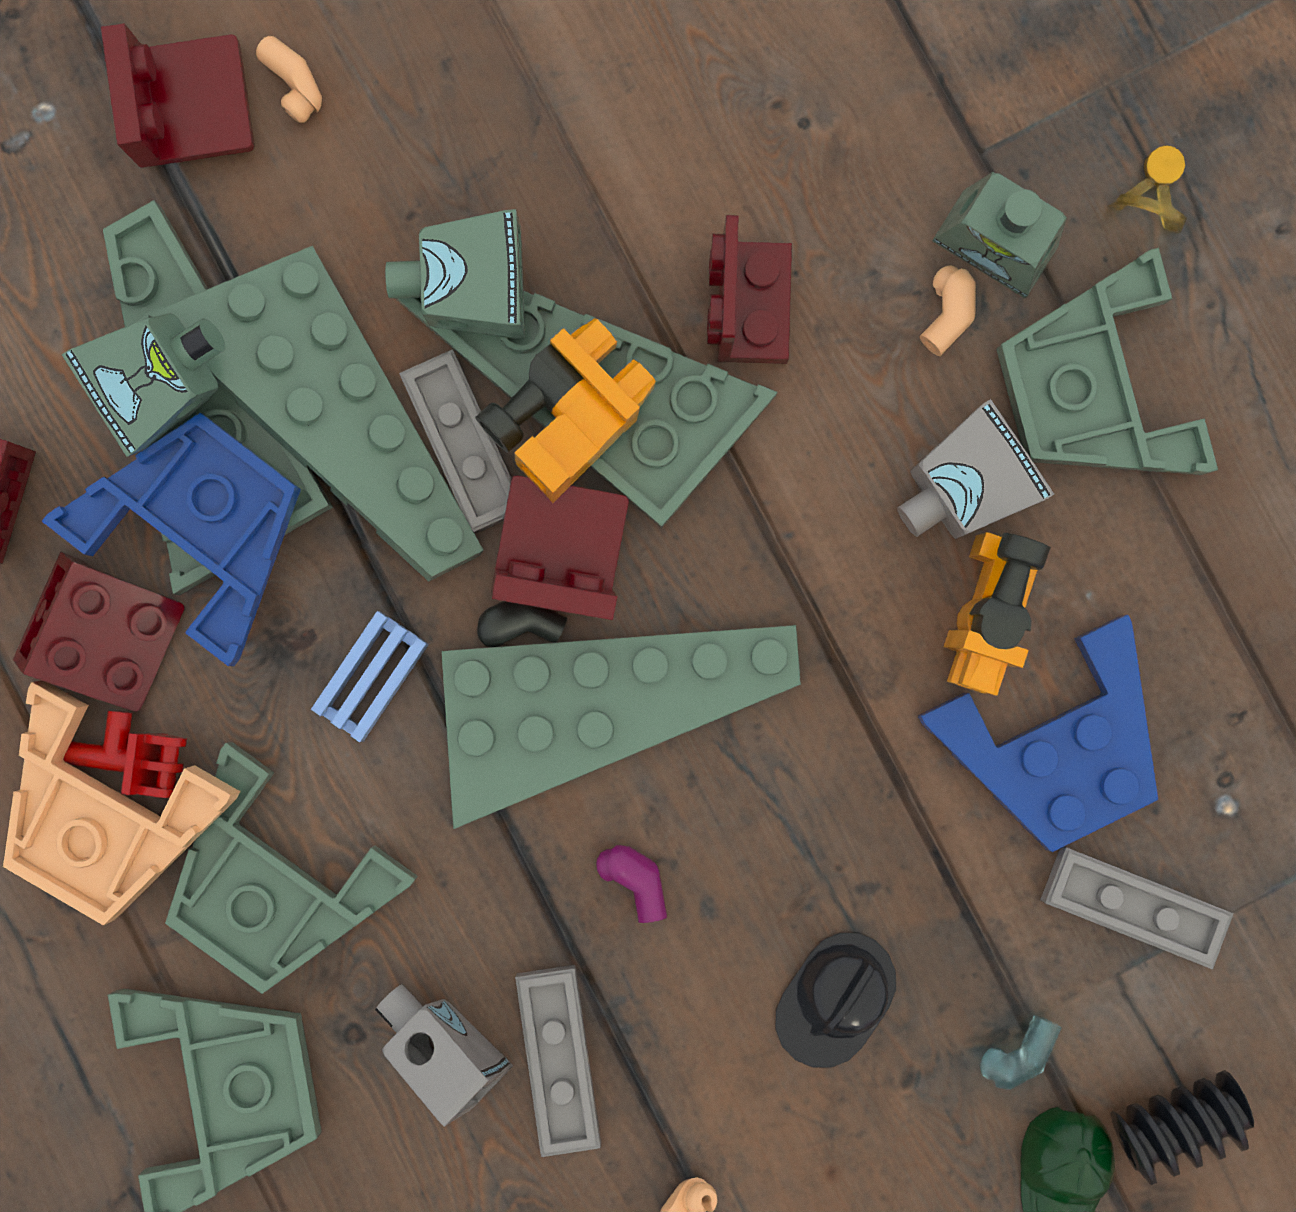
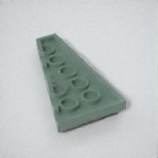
[103,200,333,595]
[149,246,484,582]
[441,625,801,829]

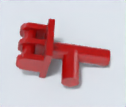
[63,710,187,798]

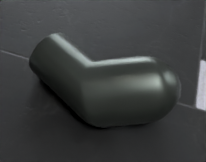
[476,601,567,647]

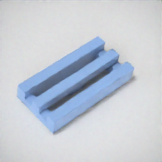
[311,611,429,742]

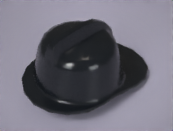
[775,933,896,1068]

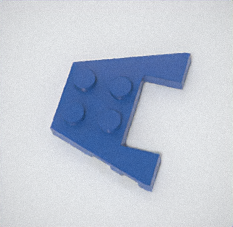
[42,413,301,666]
[918,615,1158,852]

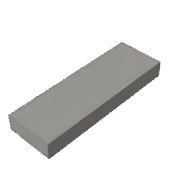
[399,349,512,534]
[1040,847,1234,969]
[515,965,601,1157]

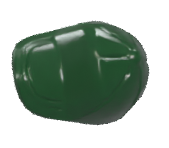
[1020,1107,1115,1212]

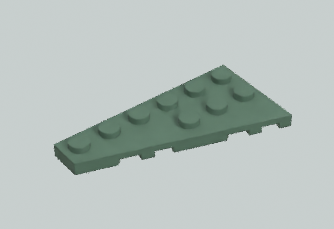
[395,291,778,529]

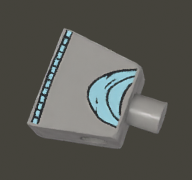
[897,399,1054,539]
[375,984,513,1127]

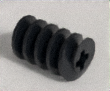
[1110,1070,1254,1185]

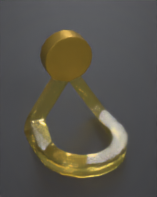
[1108,145,1187,234]

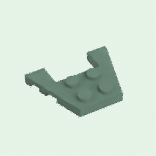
[996,248,1218,475]
[165,742,418,994]
[108,989,322,1212]

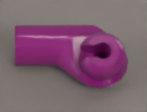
[596,845,667,923]

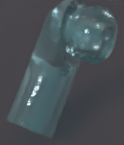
[980,1014,1062,1090]

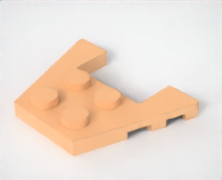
[3,680,240,926]

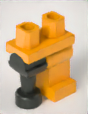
[475,318,656,503]
[943,532,1051,696]

